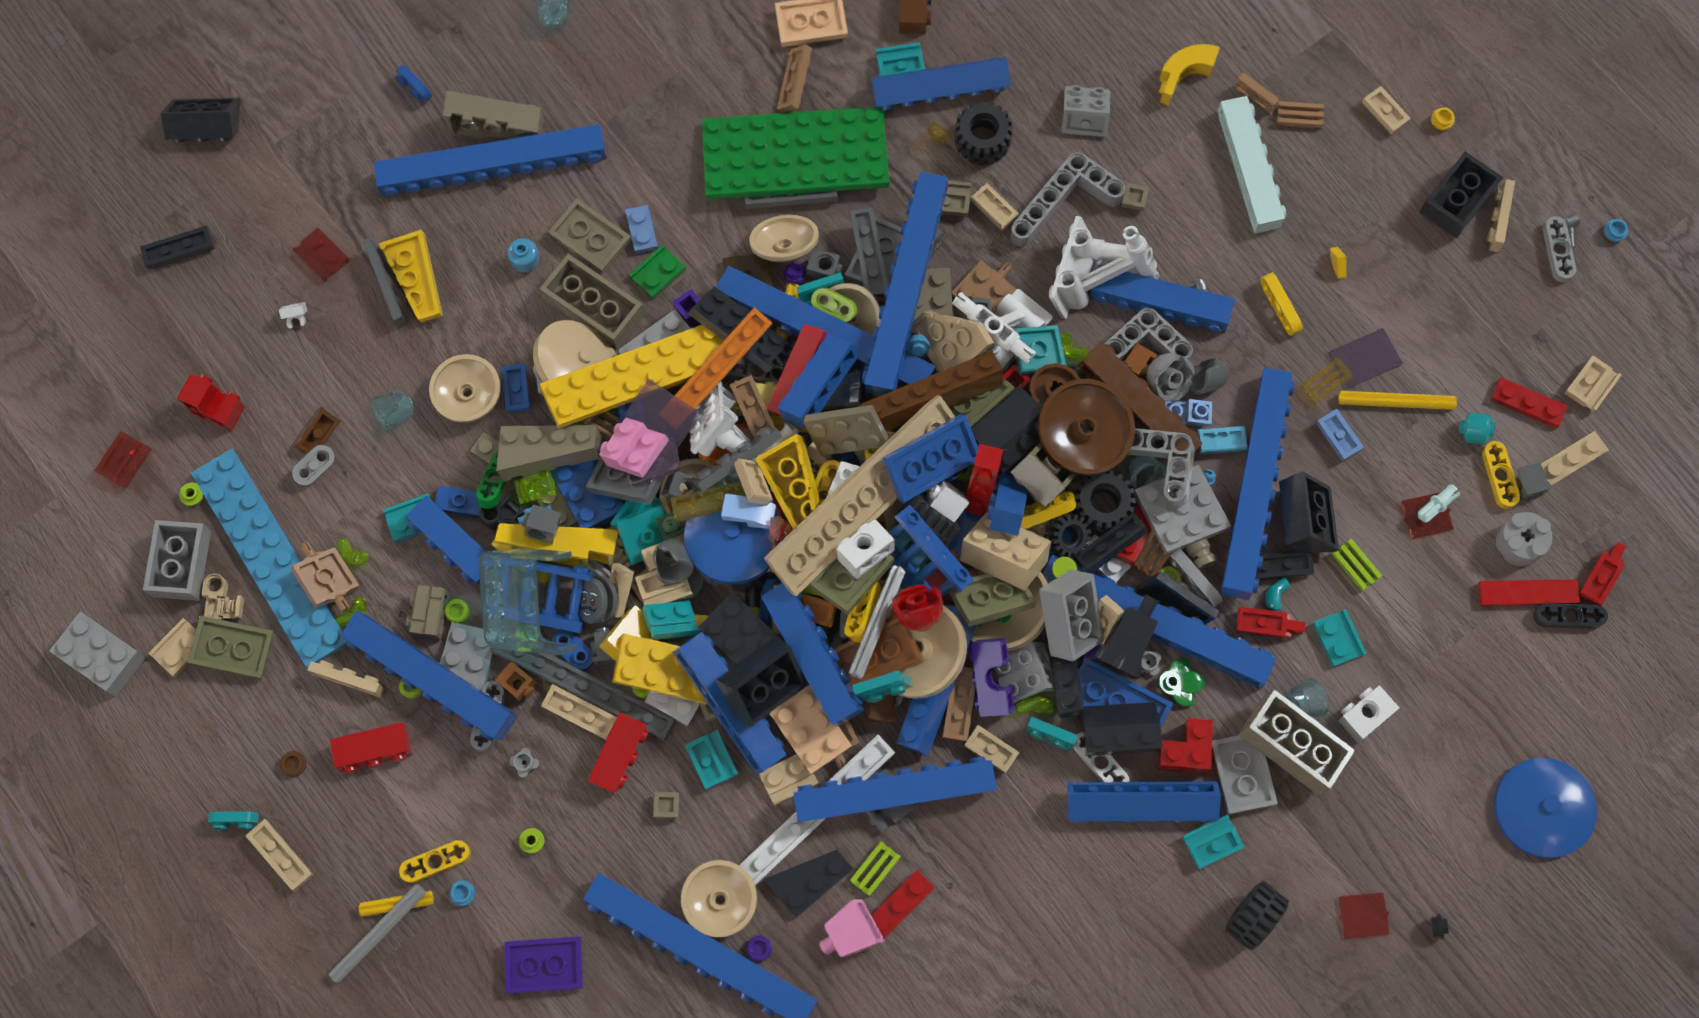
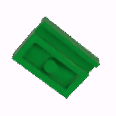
[629,244,686,300]

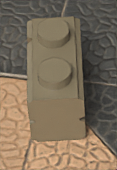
[406,585,449,640]

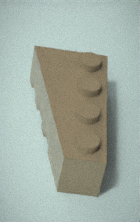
[443,90,544,140]
[497,425,601,482]

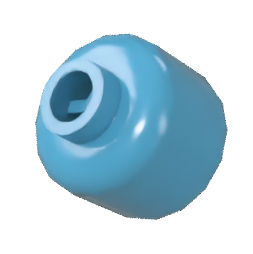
[508,238,540,272]

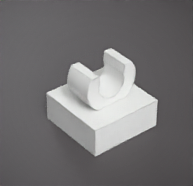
[279,302,307,328]

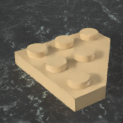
[912,311,994,373]

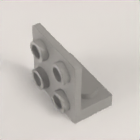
[1061,85,1110,137]
[994,642,1055,703]

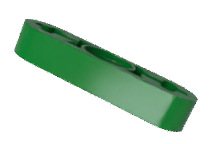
[476,451,508,509]

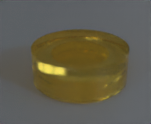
[927,122,950,143]

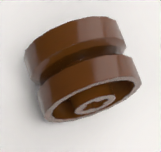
[1027,363,1080,407]

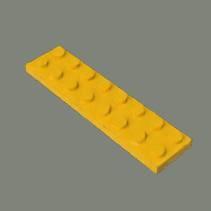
[539,325,724,428]

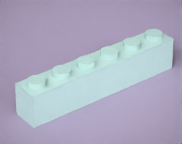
[1217,96,1287,234]

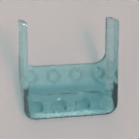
[479,548,577,655]

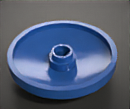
[684,488,783,585]
[1494,758,1597,859]

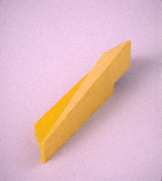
[495,523,618,567]

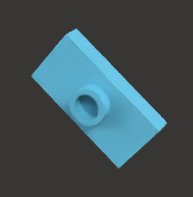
[1197,426,1248,455]

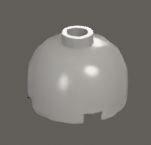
[1146,353,1194,401]

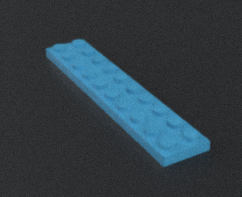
[191,448,348,669]

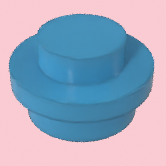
[1604,219,1628,242]
[906,335,930,356]
[450,880,475,906]

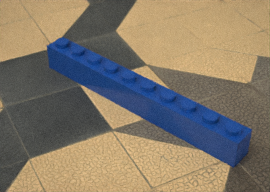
[374,124,607,197]
[861,172,948,396]
[716,266,936,387]
[1220,367,1295,600]
[1043,555,1277,689]
[583,873,818,1018]

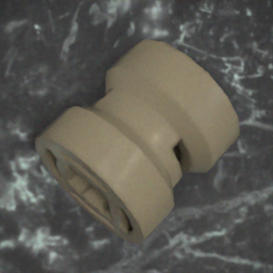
[1185,539,1218,571]

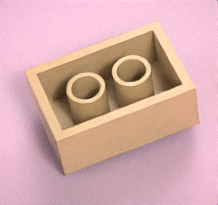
[960,512,1051,591]

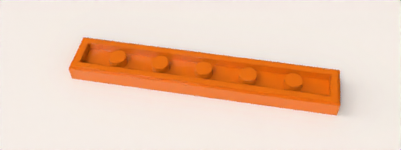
[658,307,772,430]

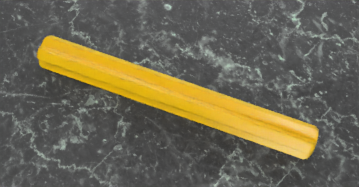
[1338,391,1457,410]

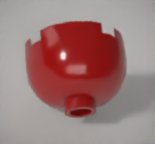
[892,585,943,632]

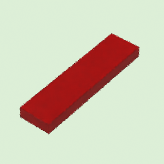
[766,324,827,416]
[1478,579,1580,606]

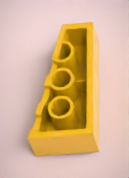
[755,434,821,530]

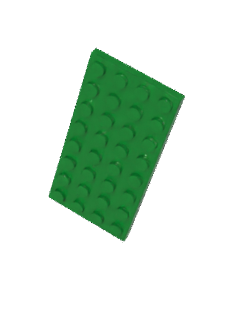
[702,107,890,200]

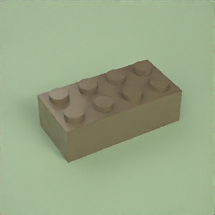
[540,254,645,349]
[906,268,953,364]
[1238,689,1355,795]

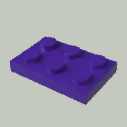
[504,936,583,994]

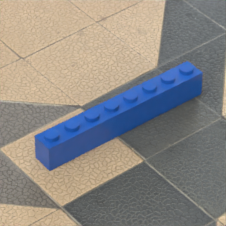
[340,611,518,741]
[793,756,997,822]

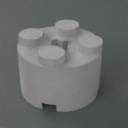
[1496,512,1552,566]

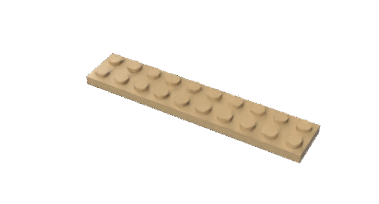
[764,395,955,596]

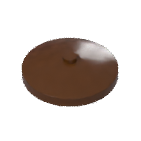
[1038,379,1135,476]

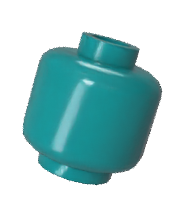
[1459,412,1496,445]

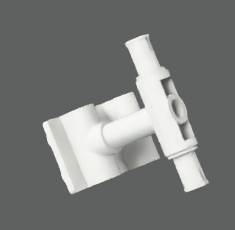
[1049,216,1159,319]
[952,289,1053,373]
[689,382,798,489]

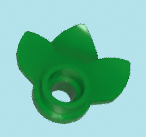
[1158,658,1205,707]

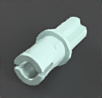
[1418,484,1460,523]

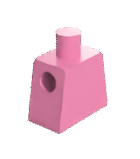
[820,899,885,957]

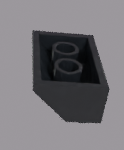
[161,97,240,143]
[971,387,1042,473]
[1279,471,1339,553]
[1082,702,1162,756]

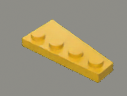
[378,230,443,323]

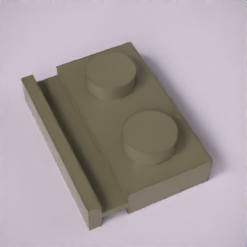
[941,181,971,217]

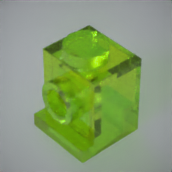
[514,471,556,504]

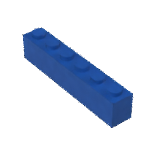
[871,57,1011,110]
[1089,264,1235,333]
[761,583,864,726]
[896,605,976,757]
[672,632,786,774]
[1066,782,1221,823]

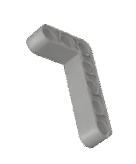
[1010,152,1125,247]
[1075,308,1193,379]
[1127,429,1195,507]

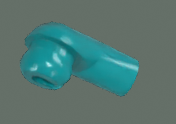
[1265,578,1290,611]

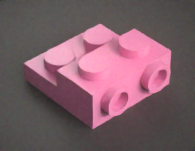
[599,418,669,478]

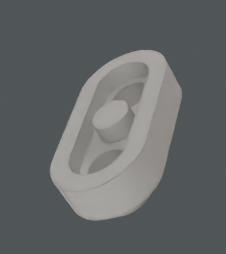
[292,445,334,485]

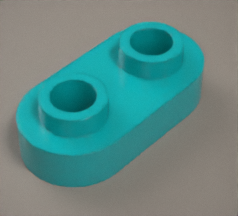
[208,812,259,830]

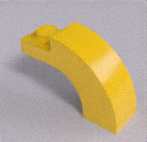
[1159,44,1220,106]

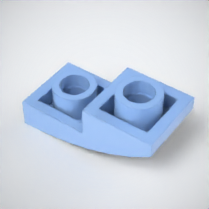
[1165,399,1212,426]
[721,494,776,529]

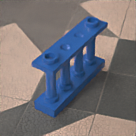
[887,505,974,606]
[485,551,594,633]

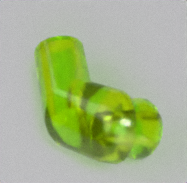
[1060,332,1089,359]
[337,538,369,566]
[336,596,368,627]
[1016,695,1054,715]

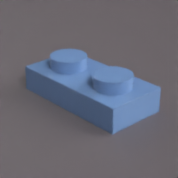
[626,205,658,254]
[1316,409,1364,462]

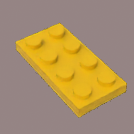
[612,633,708,705]

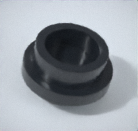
[1431,914,1449,939]

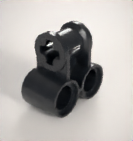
[479,490,533,530]

